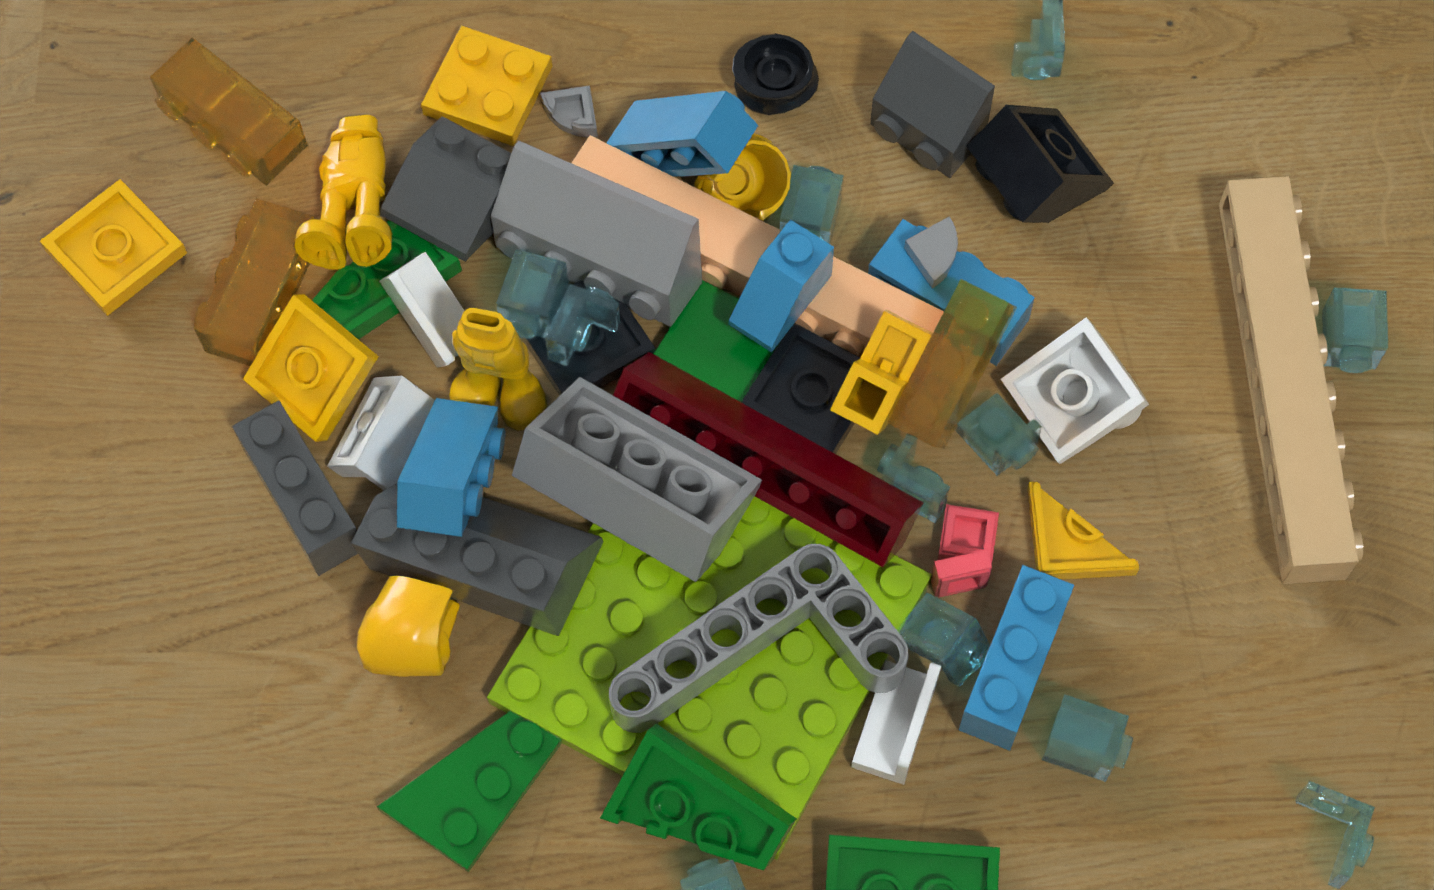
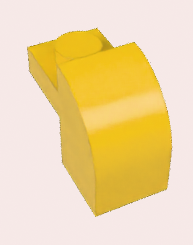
[830,310,934,435]

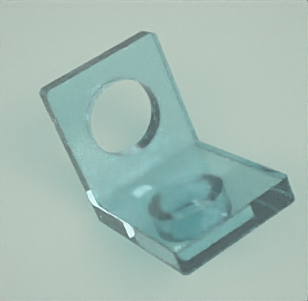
[1295,781,1375,889]

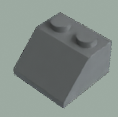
[870,31,995,178]
[380,116,511,262]

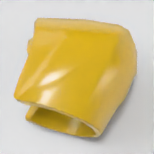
[694,133,791,222]
[357,576,460,677]

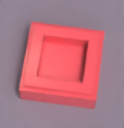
[937,504,999,565]
[931,550,992,598]

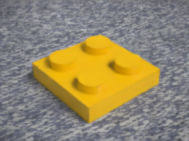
[421,25,553,146]
[40,179,187,316]
[243,294,379,442]

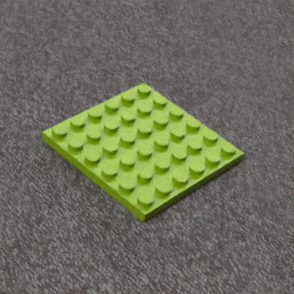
[487,496,932,860]

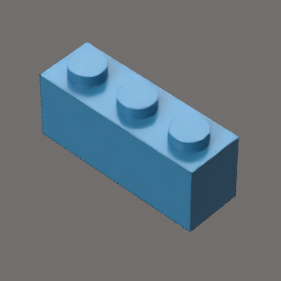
[607,91,759,177]
[868,219,1035,366]
[397,398,506,537]
[959,565,1074,751]

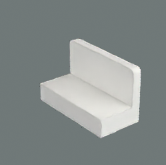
[379,252,464,368]
[327,376,435,491]
[851,661,941,785]

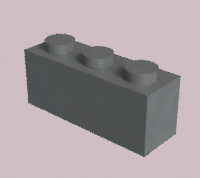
[232,400,358,576]

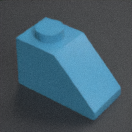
[729,219,834,352]

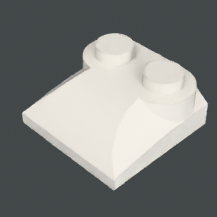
[1001,317,1149,464]

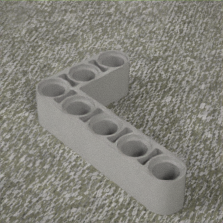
[609,544,909,733]

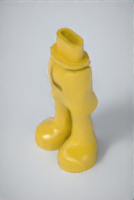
[294,115,392,270]
[449,308,547,430]

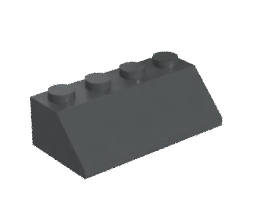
[351,483,604,636]

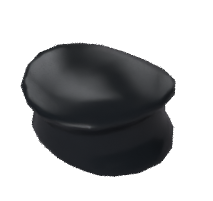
[732,33,819,115]

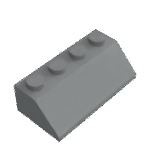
[491,141,702,327]
[512,377,762,582]

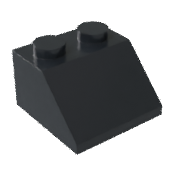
[966,104,1114,223]

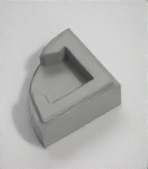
[541,85,598,137]
[904,216,958,288]

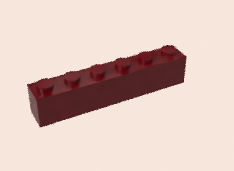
[613,352,924,567]

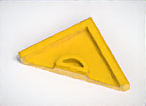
[1027,482,1139,580]

